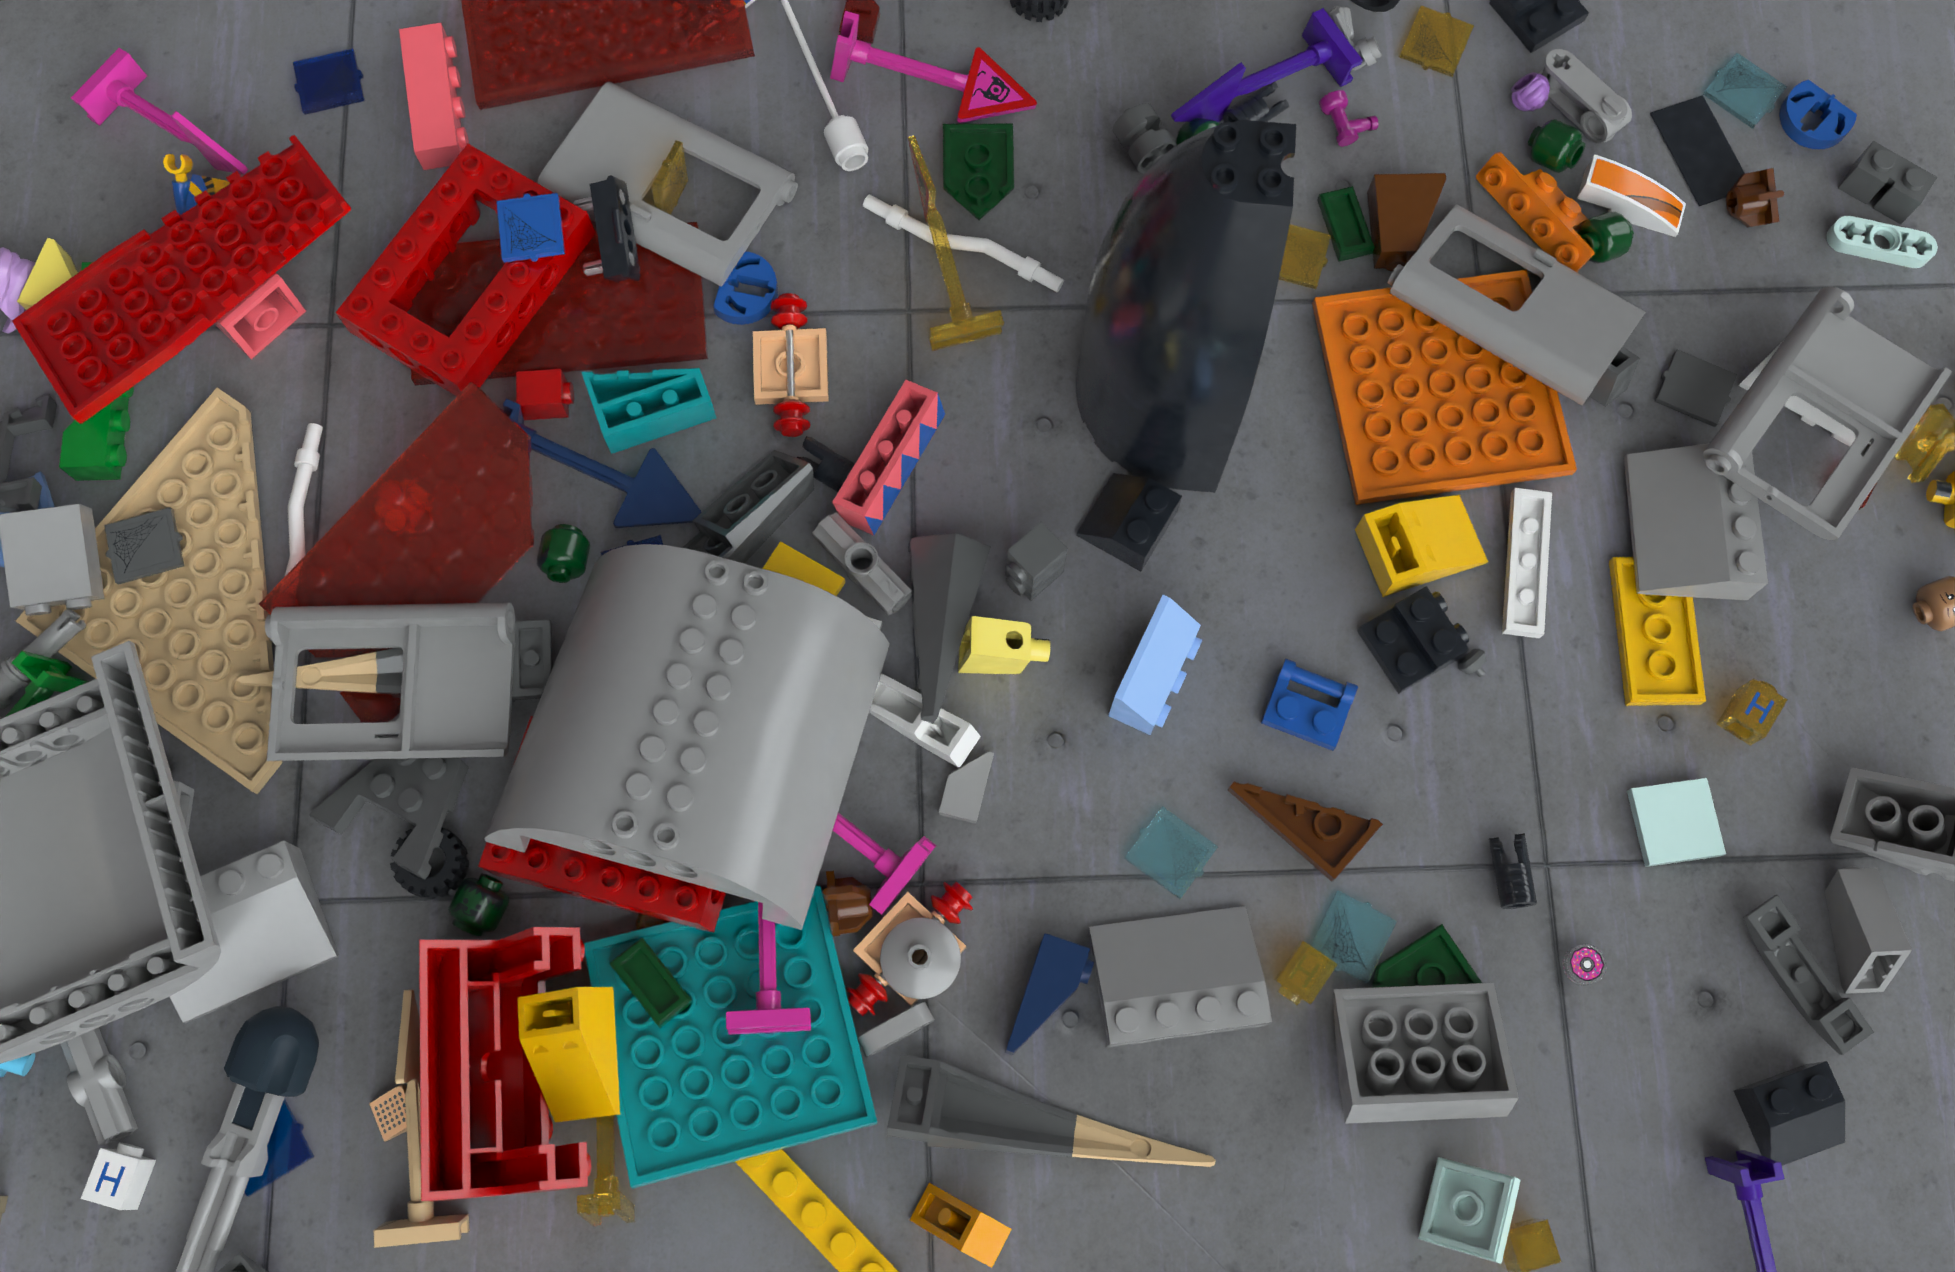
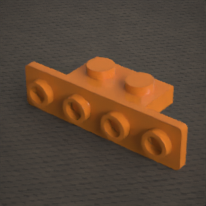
[1476,152,1595,272]

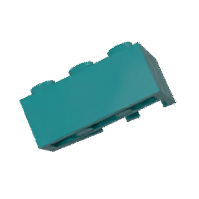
[581,368,717,454]

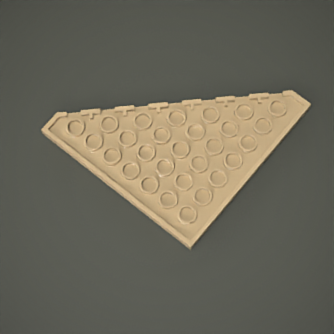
[16,388,282,794]

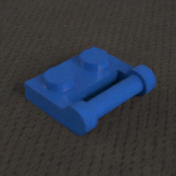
[1261,658,1358,751]

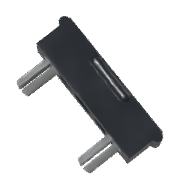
[573,175,641,282]

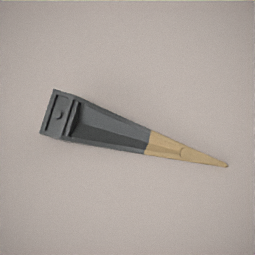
[237,620,553,702]
[887,1055,1216,1167]

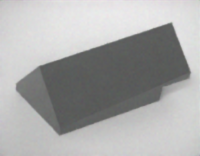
[682,450,814,563]

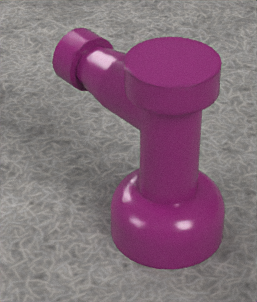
[1319,90,1379,147]

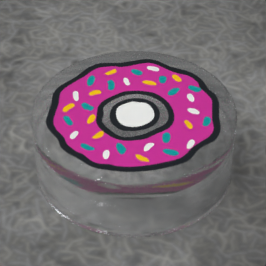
[1563,944,1607,986]

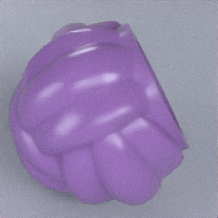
[1511,72,1550,111]

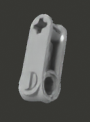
[1538,49,1632,143]

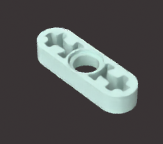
[1826,216,1938,268]

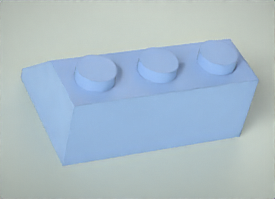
[1108,595,1202,735]

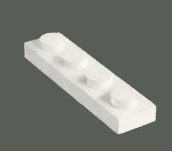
[1502,488,1552,638]

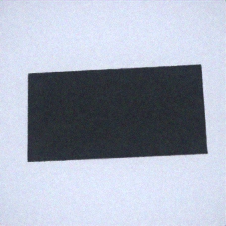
[1650,95,1745,206]

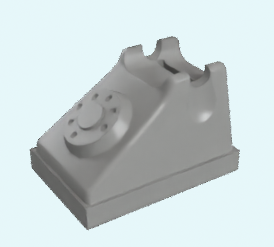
[1830,767,1955,882]

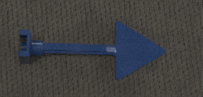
[489,398,702,528]

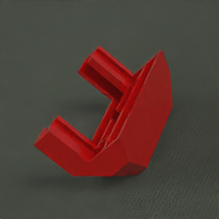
[419,927,591,1202]

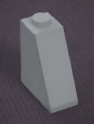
[1825,866,1912,994]

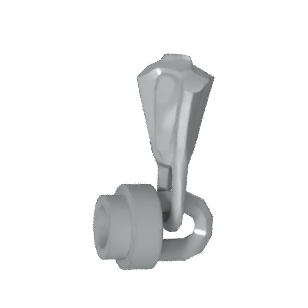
[1329,6,1382,71]

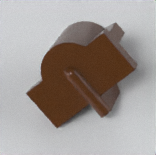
[1726,168,1784,228]
[823,870,873,937]

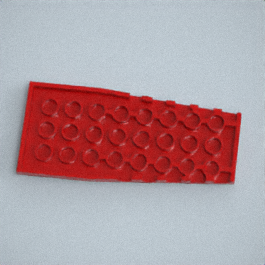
[12,135,351,424]

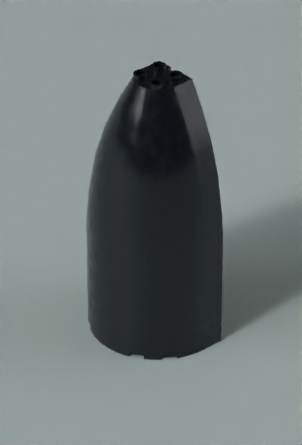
[1076,120,1296,493]

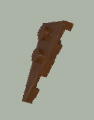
[1228,781,1383,882]

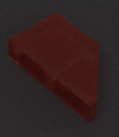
[839,0,880,44]

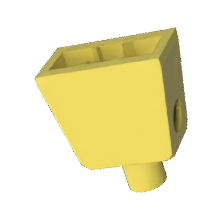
[958,616,1050,674]

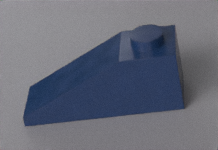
[1005,933,1094,1055]

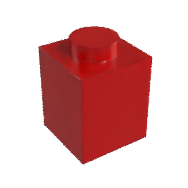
[516,369,574,420]

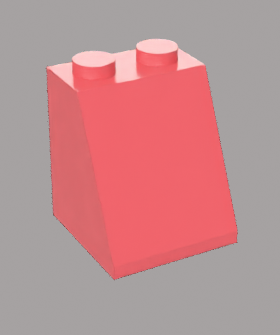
[214,273,306,360]

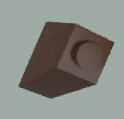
[1367,173,1446,272]

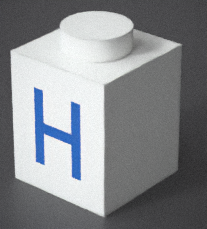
[81,1143,156,1210]

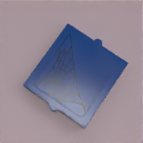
[496,193,565,262]

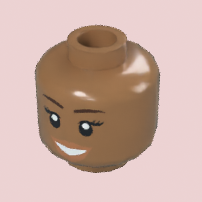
[1913,576,1955,631]

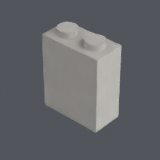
[0,504,105,616]

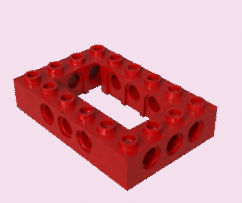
[335,143,596,403]
[478,716,726,933]

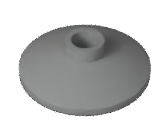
[880,918,961,999]

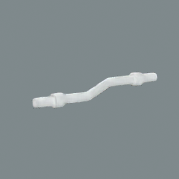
[863,194,1064,292]
[270,423,323,642]

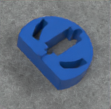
[1779,80,1857,149]
[713,251,778,325]

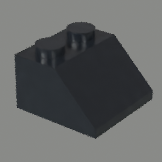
[1076,473,1182,572]
[1733,1061,1845,1166]

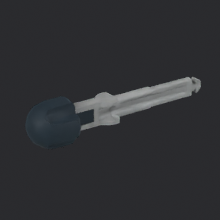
[175,1006,319,1272]

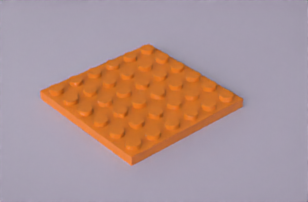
[1312,269,1577,505]

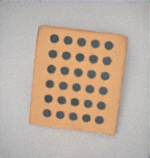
[369,1084,407,1141]

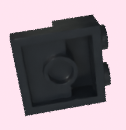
[1489,0,1589,53]
[1357,586,1469,694]

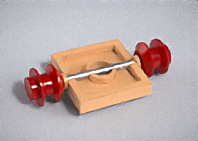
[753,293,829,437]
[845,882,973,1016]

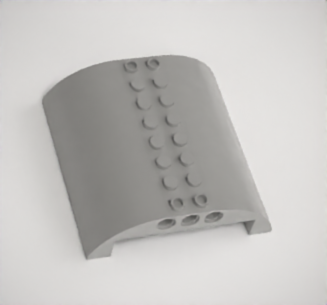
[484,544,890,930]
[0,641,221,1064]

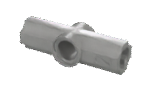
[812,512,913,616]
[60,1027,138,1145]

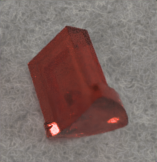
[340,691,401,723]

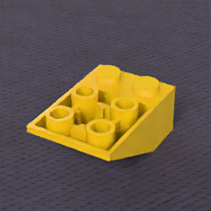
[1355,495,1488,597]
[518,987,620,1122]

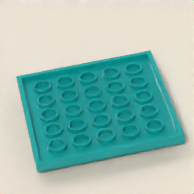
[584,886,877,1189]

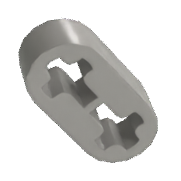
[858,1002,935,1057]

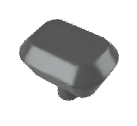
[1458,649,1487,677]

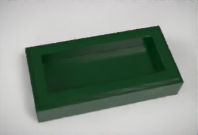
[1317,186,1375,262]
[609,938,693,1028]

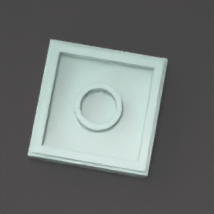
[1627,778,1726,867]
[1418,1157,1521,1264]

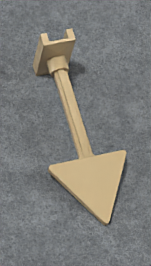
[373,989,470,1248]

